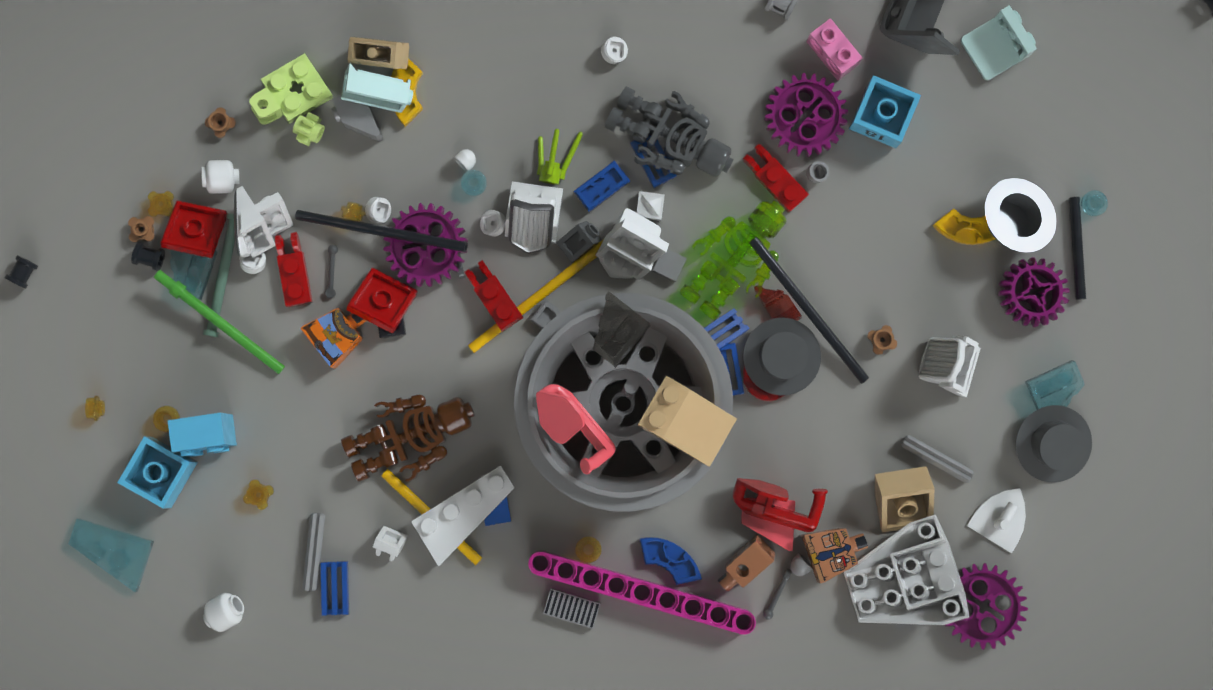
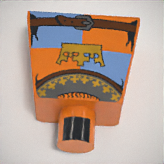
[301,308,367,369]

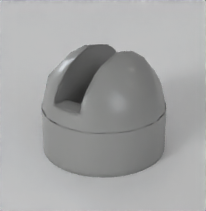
[806,161,829,183]
[790,553,813,576]

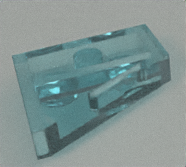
[170,250,218,300]
[1025,360,1085,410]

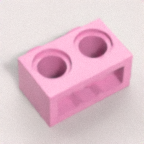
[807,18,862,81]

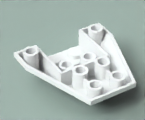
[844,515,969,625]

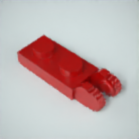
[743,144,809,213]
[275,232,313,307]
[464,260,524,332]

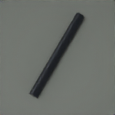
[1069,197,1086,300]

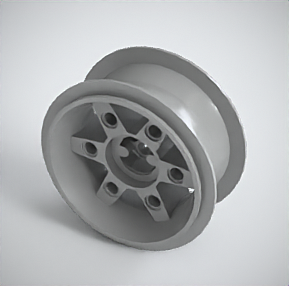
[514,293,733,512]

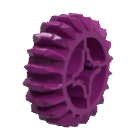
[998,257,1070,327]

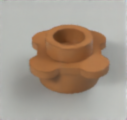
[205,107,236,138]
[128,216,155,243]
[867,325,897,355]

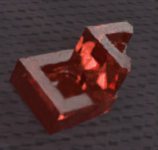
[754,285,802,321]

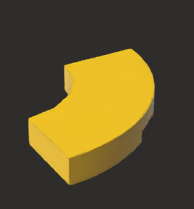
[391,58,423,127]
[932,209,995,245]

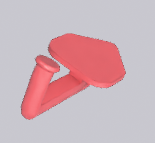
[536,384,616,475]

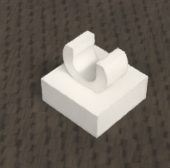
[373,526,408,561]

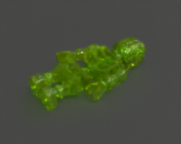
[679,200,787,321]

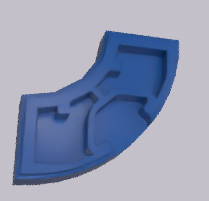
[640,537,702,585]

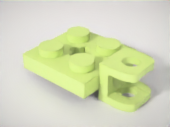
[249,53,333,125]

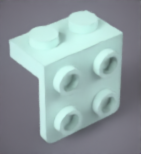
[961,5,1037,80]

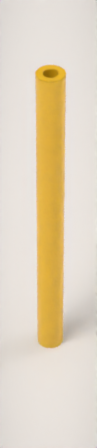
[381,469,482,566]

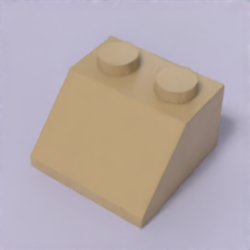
[875,466,935,532]

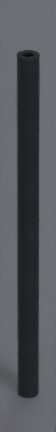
[295,210,468,252]
[749,236,869,384]

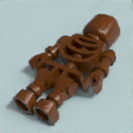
[341,395,475,482]

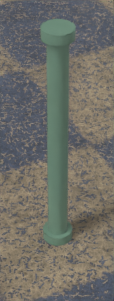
[203,213,235,338]

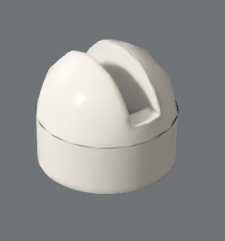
[453,149,476,172]

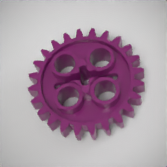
[764,73,848,157]
[383,203,468,287]
[945,563,1028,650]

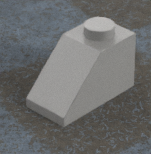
[331,96,384,141]

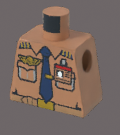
[801,528,868,584]
[718,534,775,592]

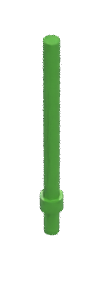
[153,270,285,374]

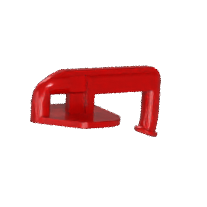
[733,478,828,533]

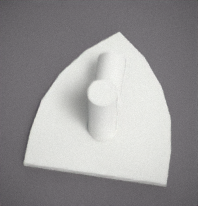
[966,488,1026,553]

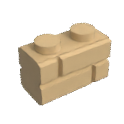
[348,37,409,69]

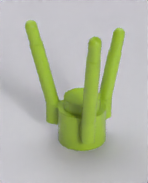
[537,129,583,185]

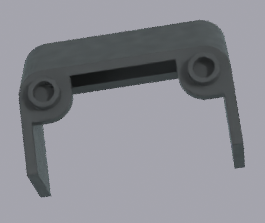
[880,0,960,55]

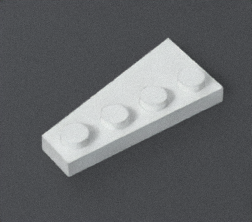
[411,466,515,566]

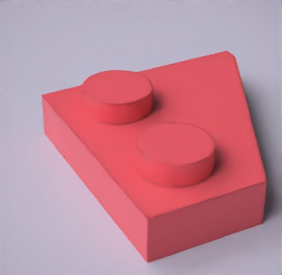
[741,497,795,551]

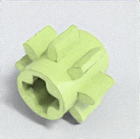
[293,112,325,146]

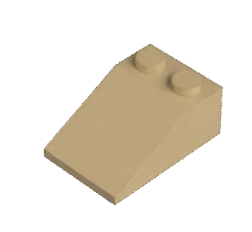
[638,376,737,467]

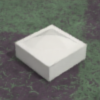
[636,191,665,221]

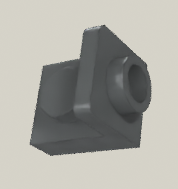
[556,221,602,263]

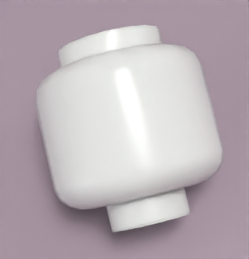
[201,160,239,193]
[203,593,244,632]

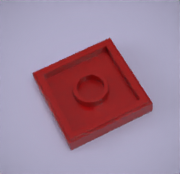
[160,200,227,258]
[347,268,418,334]

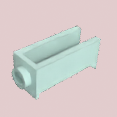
[341,63,413,113]

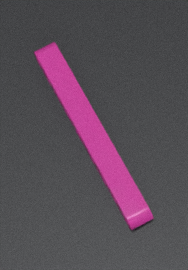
[528,550,756,635]

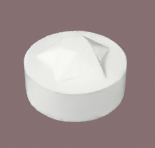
[601,37,628,64]
[365,197,391,223]
[480,210,506,237]
[239,252,266,274]

